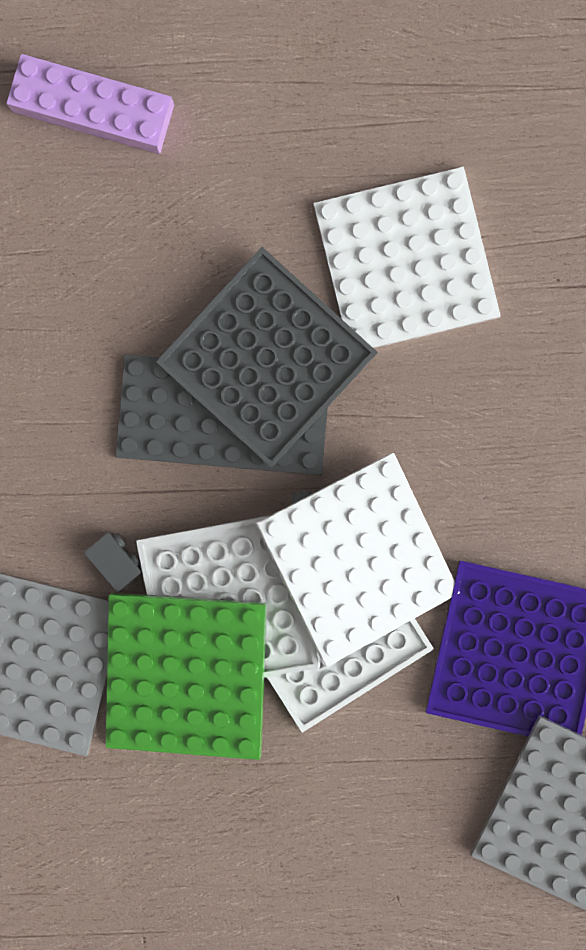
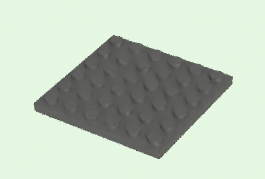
[156,247,378,468]

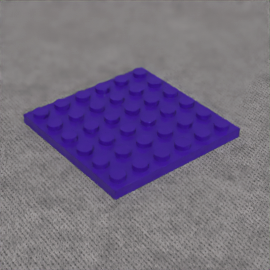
[425,560,586,736]

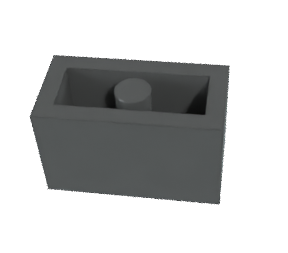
[84,532,143,593]

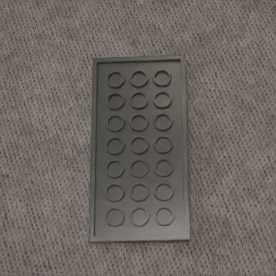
[116,355,328,475]

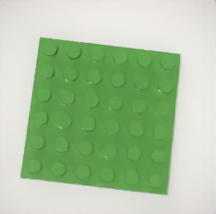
[106,593,267,760]

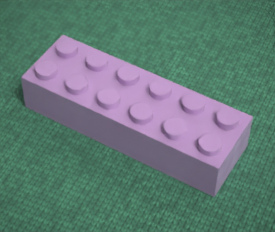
[6,54,174,154]

